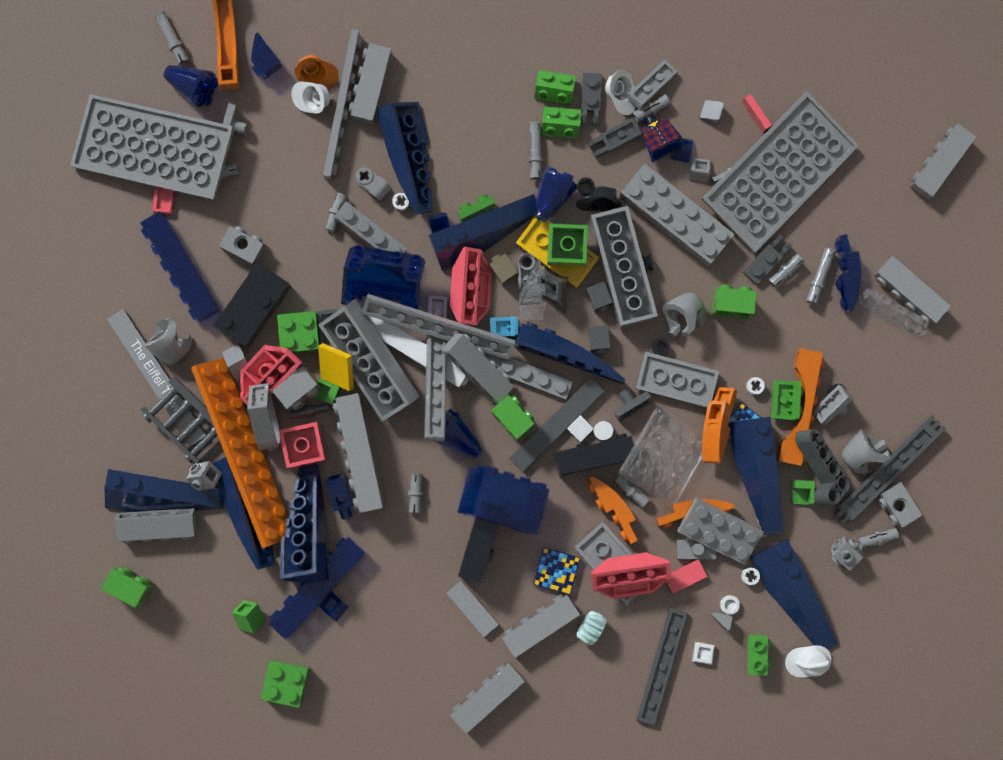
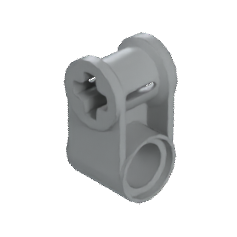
[356,167,392,202]
[518,253,538,291]

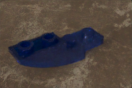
[834,234,861,314]

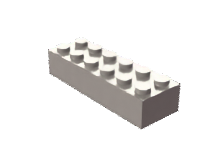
[619,163,734,267]
[590,206,658,329]
[318,300,420,422]
[333,393,385,514]

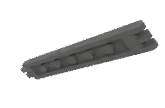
[834,415,946,524]

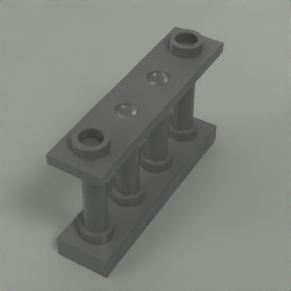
[140,377,217,464]

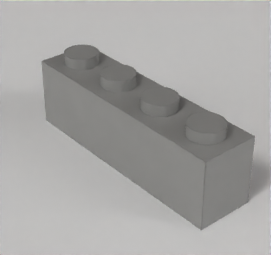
[349,43,392,125]
[910,124,976,200]
[333,202,407,265]
[874,256,951,326]
[441,333,514,403]
[114,508,197,543]
[502,594,580,658]
[451,663,525,734]

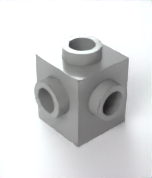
[186,461,222,491]
[831,536,864,571]

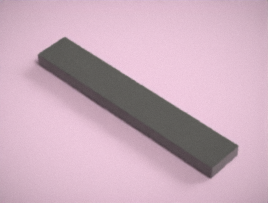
[509,378,604,472]
[636,608,688,726]

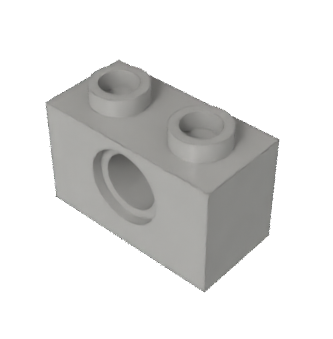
[219,226,266,266]
[878,482,922,528]

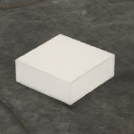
[567,415,594,442]
[692,642,715,665]

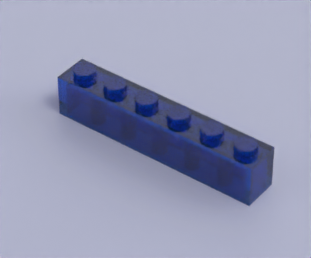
[140,211,220,322]
[269,537,367,640]

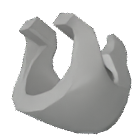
[662,292,706,337]
[144,317,193,365]
[842,429,891,476]

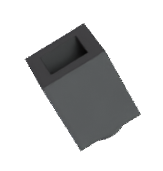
[586,281,613,313]
[588,325,610,354]

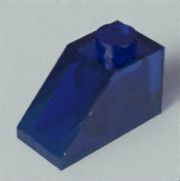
[251,32,282,80]

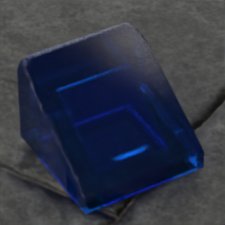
[671,137,693,163]
[428,212,450,233]
[319,592,349,621]

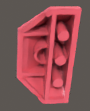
[450,247,492,326]
[240,345,302,405]
[591,553,671,599]

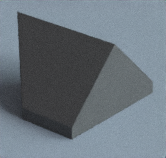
[538,274,569,314]

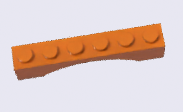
[212,0,241,91]
[776,348,825,467]

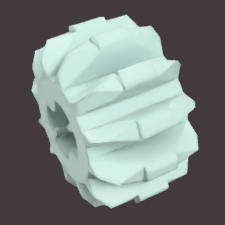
[577,611,607,645]

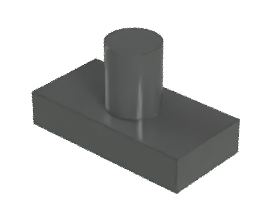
[614,389,652,422]

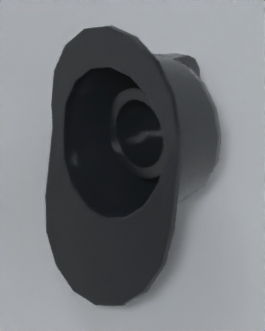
[576,186,622,212]

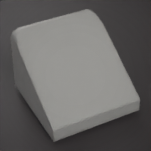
[699,100,724,123]
[689,158,711,183]
[711,611,733,631]

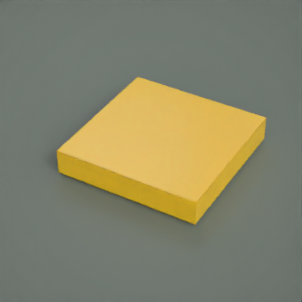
[318,343,354,391]

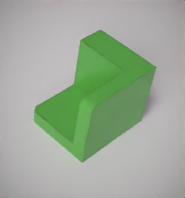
[314,378,342,405]
[791,480,815,505]
[232,600,265,634]

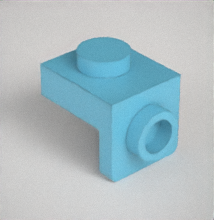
[490,317,520,336]

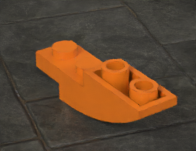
[702,387,738,464]
[587,476,638,544]
[655,499,735,528]

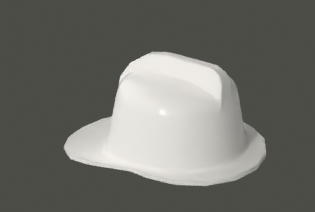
[605,70,636,115]
[291,82,333,114]
[785,646,832,678]

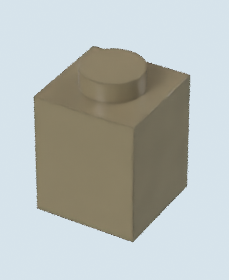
[489,254,518,285]

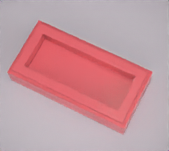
[742,94,771,133]
[152,187,175,215]
[666,559,707,594]

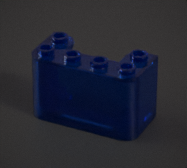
[341,245,425,310]
[457,465,550,535]

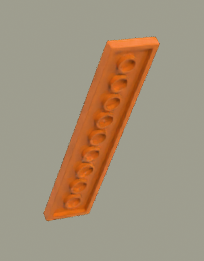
[191,358,289,549]

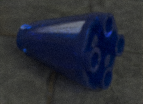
[164,65,218,107]
[533,166,578,223]
[434,408,483,460]

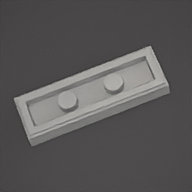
[626,59,678,109]
[446,580,499,637]

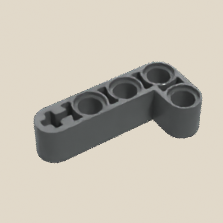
[795,429,850,506]

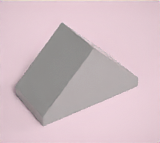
[222,344,249,386]

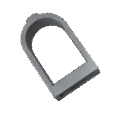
[247,383,281,452]

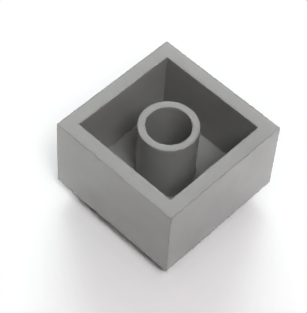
[272,366,322,411]

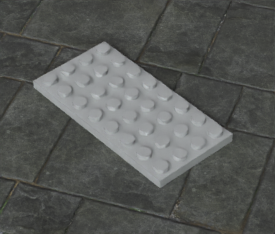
[701,91,859,253]
[70,94,235,201]

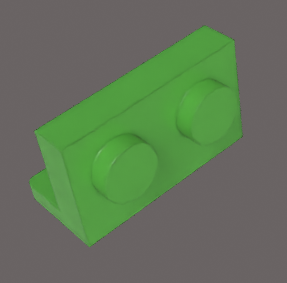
[534,70,576,105]
[541,107,581,139]
[456,194,496,222]
[771,380,803,421]
[747,634,770,675]

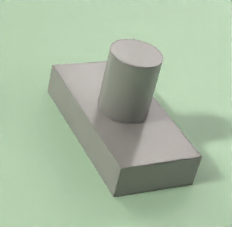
[223,103,247,135]
[812,385,852,426]
[677,540,716,559]

